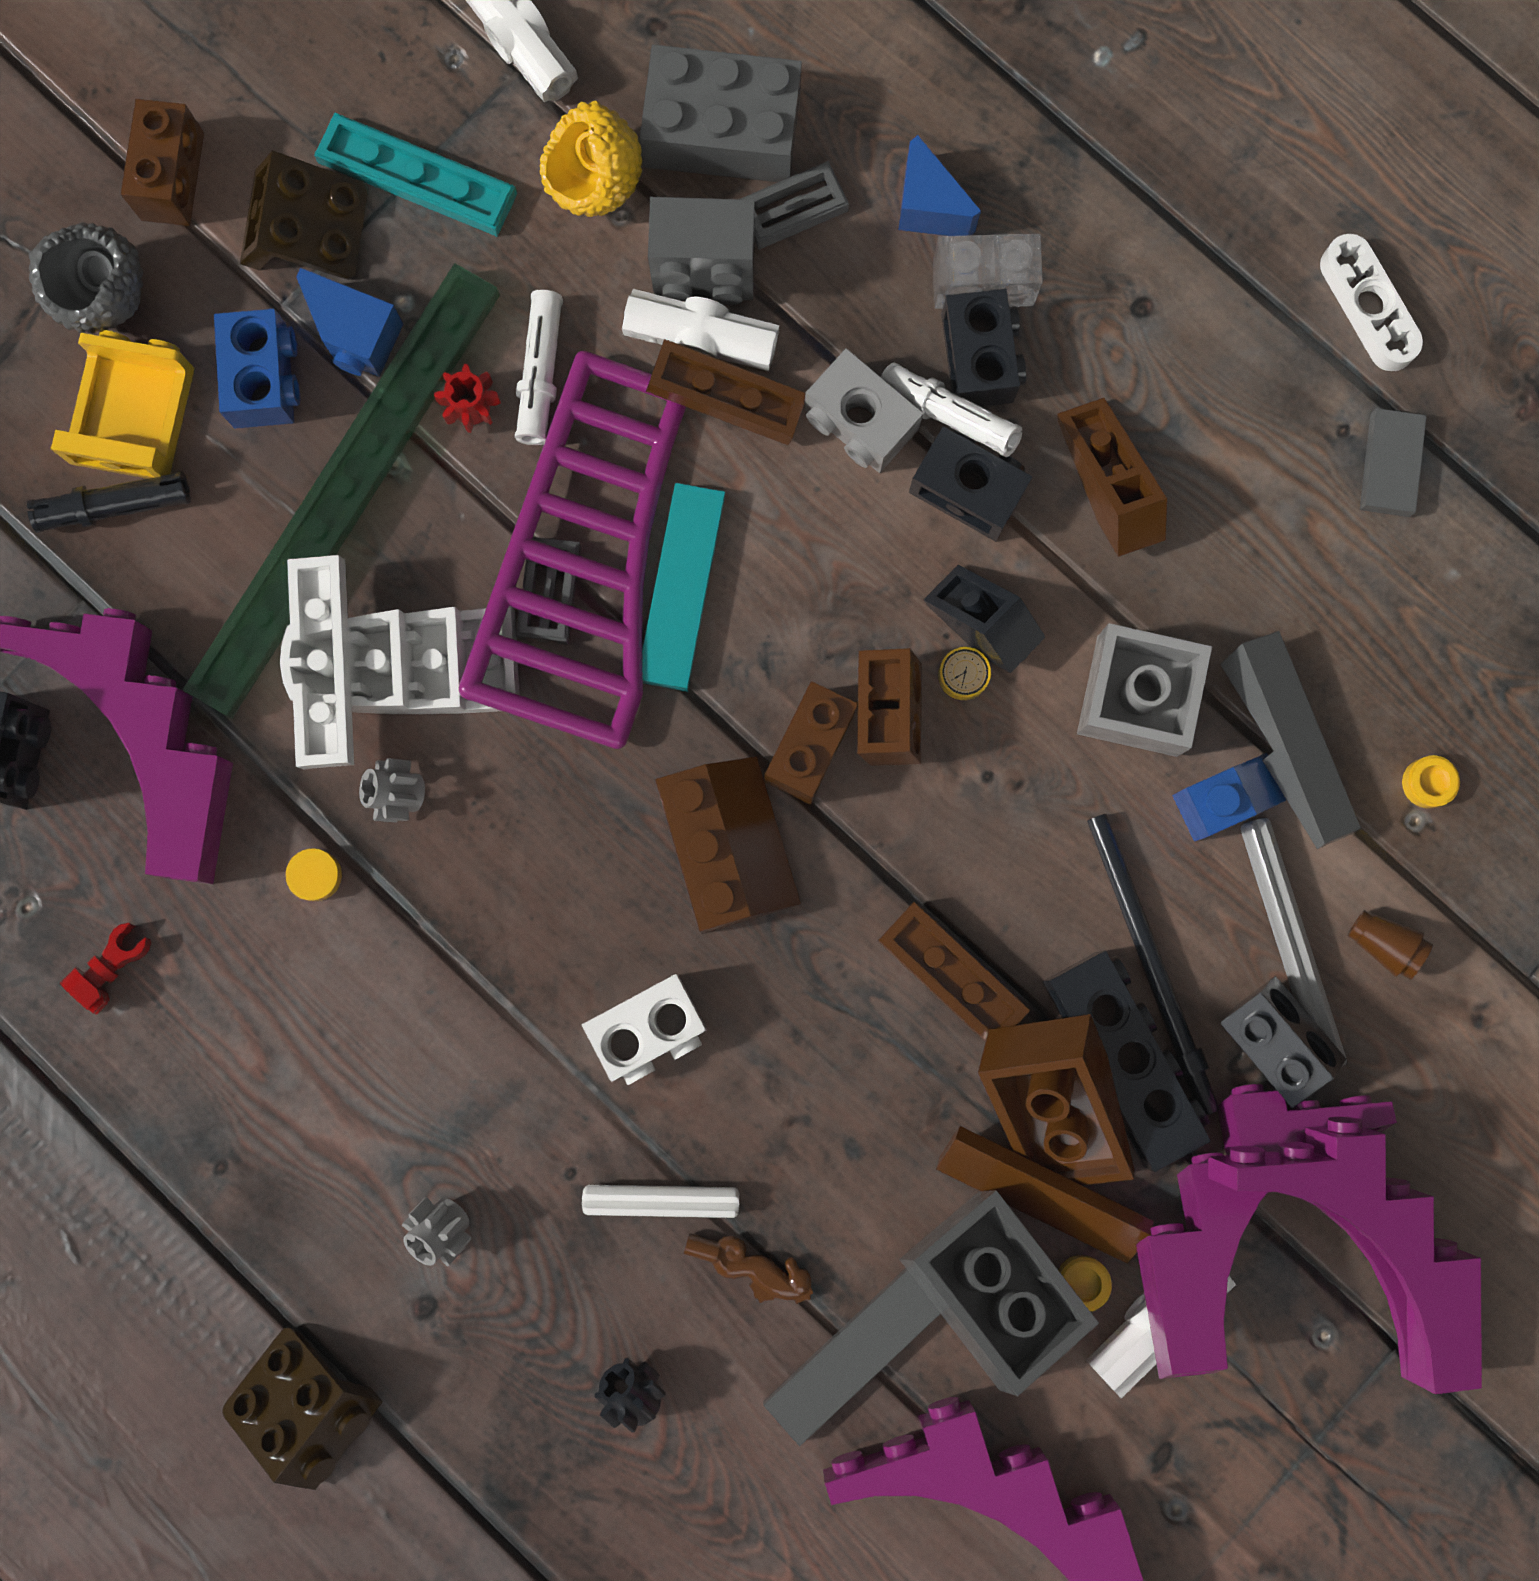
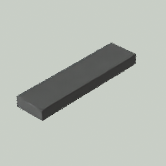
[763,1268,941,1447]

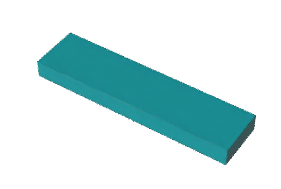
[314,113,517,237]
[642,483,725,692]

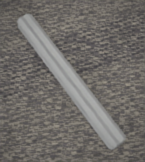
[1240,818,1347,1067]

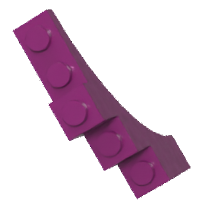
[0,608,233,884]
[1136,1084,1397,1379]
[1208,1117,1482,1394]
[823,1397,1143,1581]

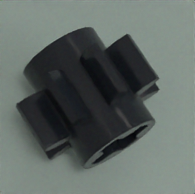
[594,1358,666,1433]

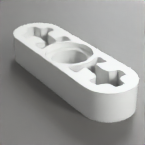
[1320,234,1423,371]

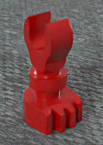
[60,923,151,1015]

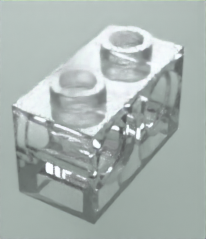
[933,234,1043,309]

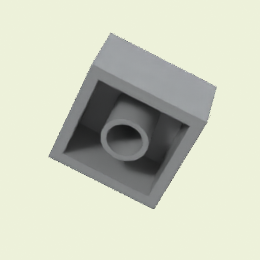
[1077,623,1212,757]

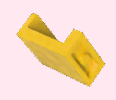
[51,330,195,479]

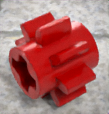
[434,364,501,433]

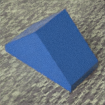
[898,135,981,238]

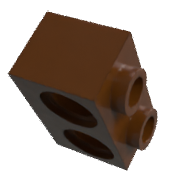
[120,99,204,226]
[857,648,922,766]
[765,681,858,805]

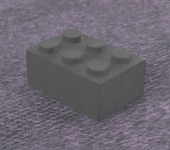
[639,44,802,182]
[899,1190,1099,1396]

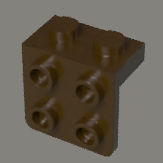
[222,1328,383,1490]

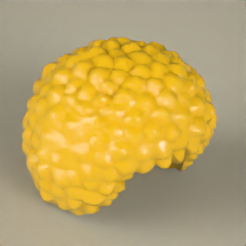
[540,101,642,217]

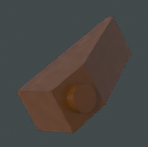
[1057,398,1167,557]

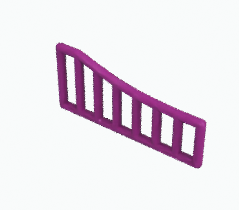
[458,351,686,749]

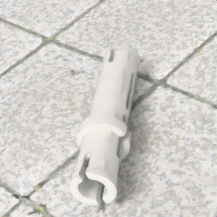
[515,290,563,445]
[881,362,1022,457]

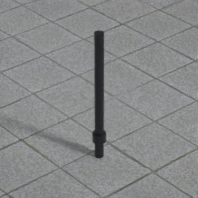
[1087,814,1220,1115]

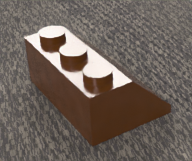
[655,756,801,934]

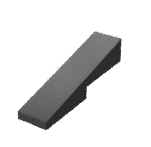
[1220,631,1361,849]

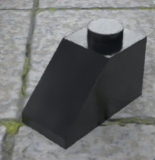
[923,565,1045,673]

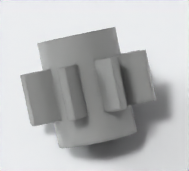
[359,758,425,823]
[402,1197,471,1266]

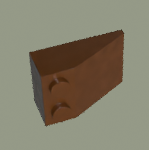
[978,1014,1135,1185]

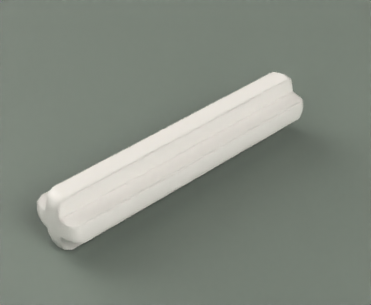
[582,1185,739,1218]

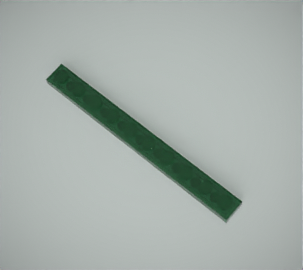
[183,263,500,719]

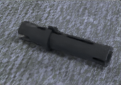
[27,471,191,533]

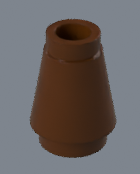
[1347,910,1433,980]

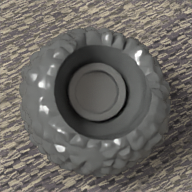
[29,222,143,334]

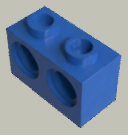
[214,309,300,429]

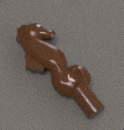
[683,1233,813,1304]

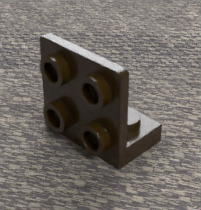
[240,150,369,280]

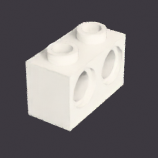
[582,974,707,1085]

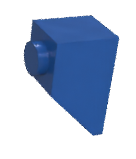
[296,268,403,377]
[1172,753,1287,842]

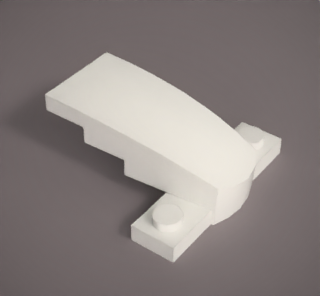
[280,555,520,769]

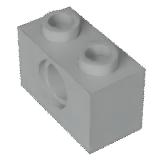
[804,349,923,473]

